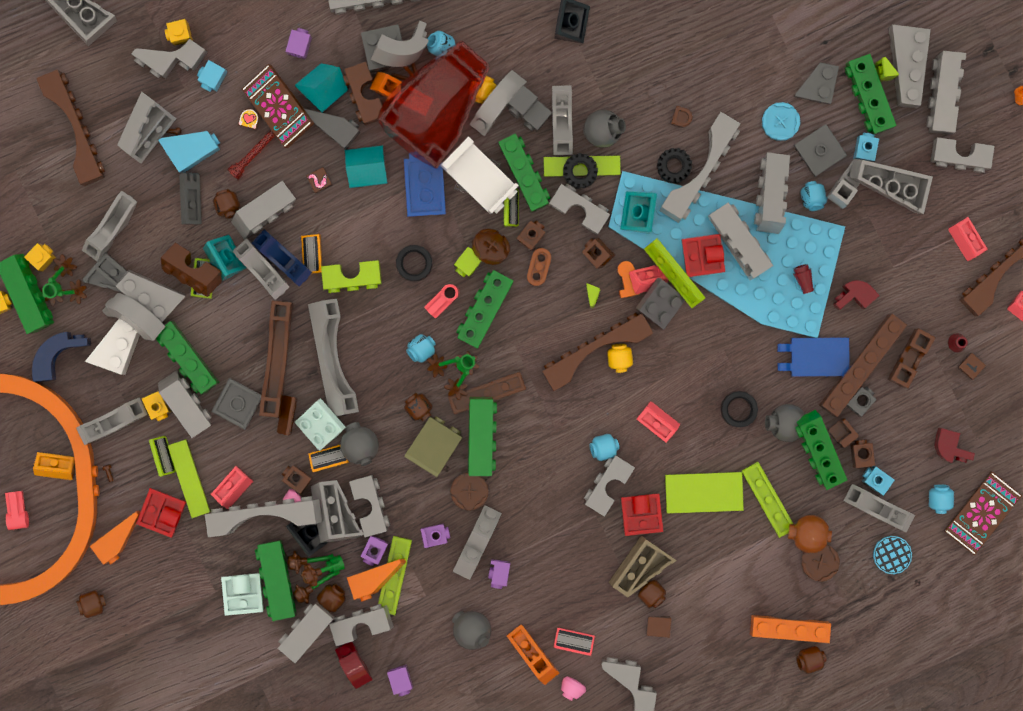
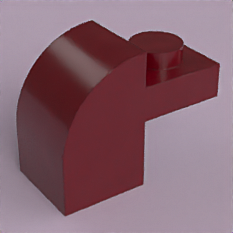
[833,280,880,310]
[934,428,975,463]
[335,641,373,689]

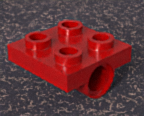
[681,234,725,277]
[136,488,186,538]
[621,493,663,536]

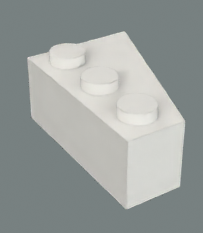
[85,319,140,375]

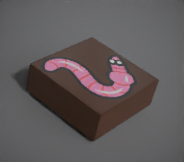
[306,167,332,193]

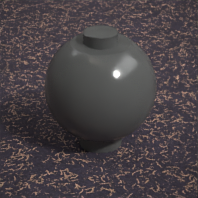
[583,109,626,148]
[765,404,805,442]
[340,422,379,466]
[452,611,491,650]

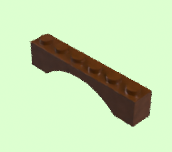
[36,69,106,186]
[960,238,1023,317]
[259,300,293,418]
[542,312,653,391]
[819,314,907,417]

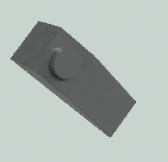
[304,109,360,150]

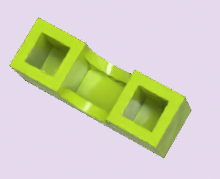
[321,260,382,293]

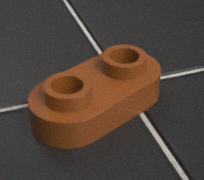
[527,248,551,286]

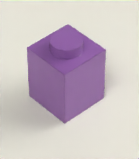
[285,28,312,60]
[387,665,413,696]

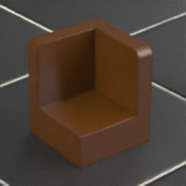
[828,418,859,448]
[646,616,671,638]

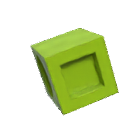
[454,247,482,277]

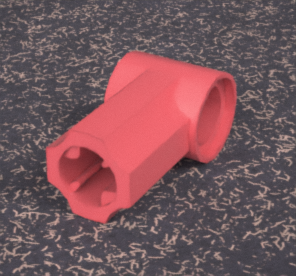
[424,284,459,319]
[5,491,29,530]

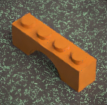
[750,615,831,643]

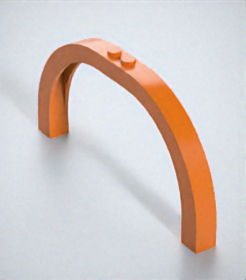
[0,374,100,605]

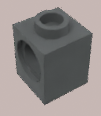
[846,387,877,417]

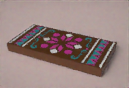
[242,64,315,148]
[944,471,1022,555]

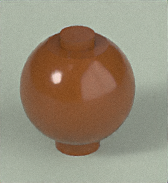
[788,515,832,554]

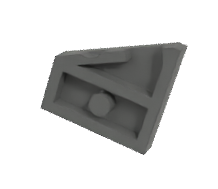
[794,62,839,105]
[81,253,127,292]

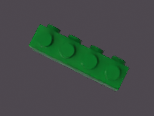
[845,54,896,135]
[498,134,551,213]
[0,254,54,334]
[456,270,514,349]
[156,321,219,394]
[468,397,497,476]
[795,410,847,490]
[255,540,297,621]

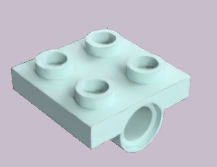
[295,398,346,451]
[221,573,264,616]

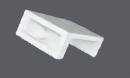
[440,136,519,214]

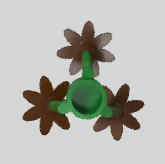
[41,254,87,306]
[427,351,479,400]

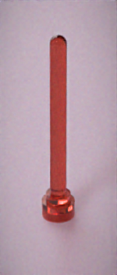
[227,130,276,180]

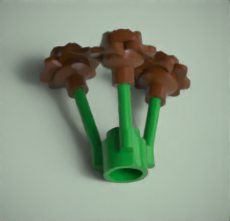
[288,551,345,604]

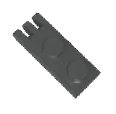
[179,172,202,225]

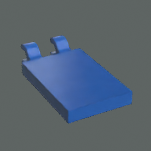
[404,144,446,217]
[777,338,849,377]

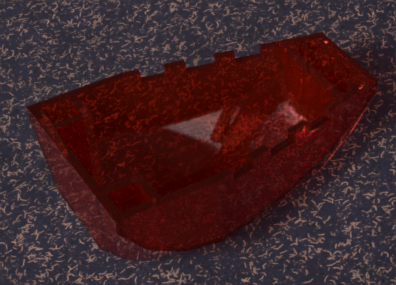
[377,41,490,169]

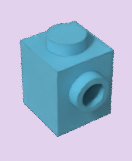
[197,60,227,92]
[853,133,879,162]
[862,466,894,496]

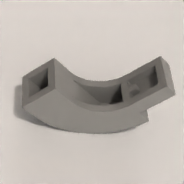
[371,21,429,67]
[469,70,527,136]
[552,85,573,155]
[827,161,860,209]
[233,239,289,300]
[102,293,166,341]
[76,398,148,445]
[844,484,915,532]

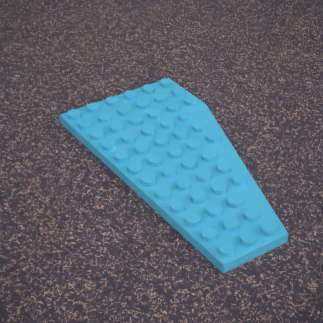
[608,171,845,338]

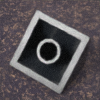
[554,0,590,43]
[286,522,328,557]

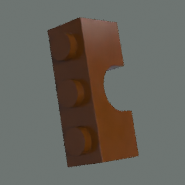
[343,62,386,125]
[161,243,222,297]
[887,328,936,389]

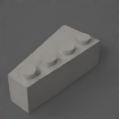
[888,24,931,109]
[754,152,790,234]
[849,159,933,214]

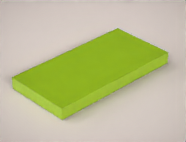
[665,472,744,513]

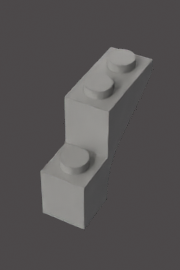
[131,39,207,79]
[82,191,137,262]
[453,505,502,580]
[601,657,657,711]

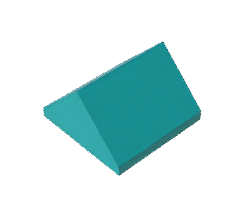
[295,63,348,113]
[345,145,388,188]
[620,191,657,234]
[203,235,247,281]

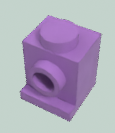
[421,523,450,548]
[361,535,389,566]
[488,559,510,589]

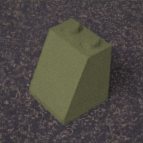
[404,416,463,477]

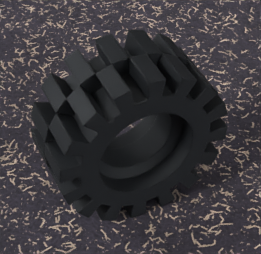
[657,148,692,183]
[563,153,598,189]

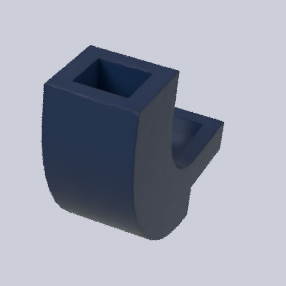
[252,229,312,287]
[32,332,91,382]

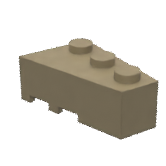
[608,535,677,597]

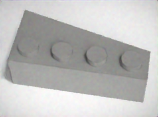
[45,0,117,47]
[926,51,966,135]
[707,202,773,281]

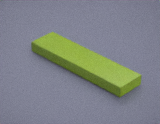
[544,156,621,177]
[644,238,705,308]
[168,439,211,518]
[741,462,793,538]
[378,536,412,615]

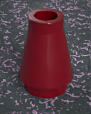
[793,264,814,294]
[948,333,968,352]

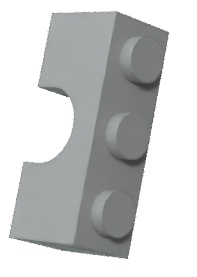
[930,137,994,173]
[549,184,610,235]
[583,455,635,517]
[349,475,390,537]
[329,604,394,646]

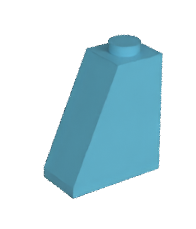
[158,131,220,173]

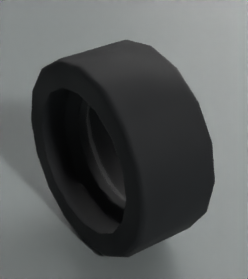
[396,245,433,281]
[720,391,758,428]

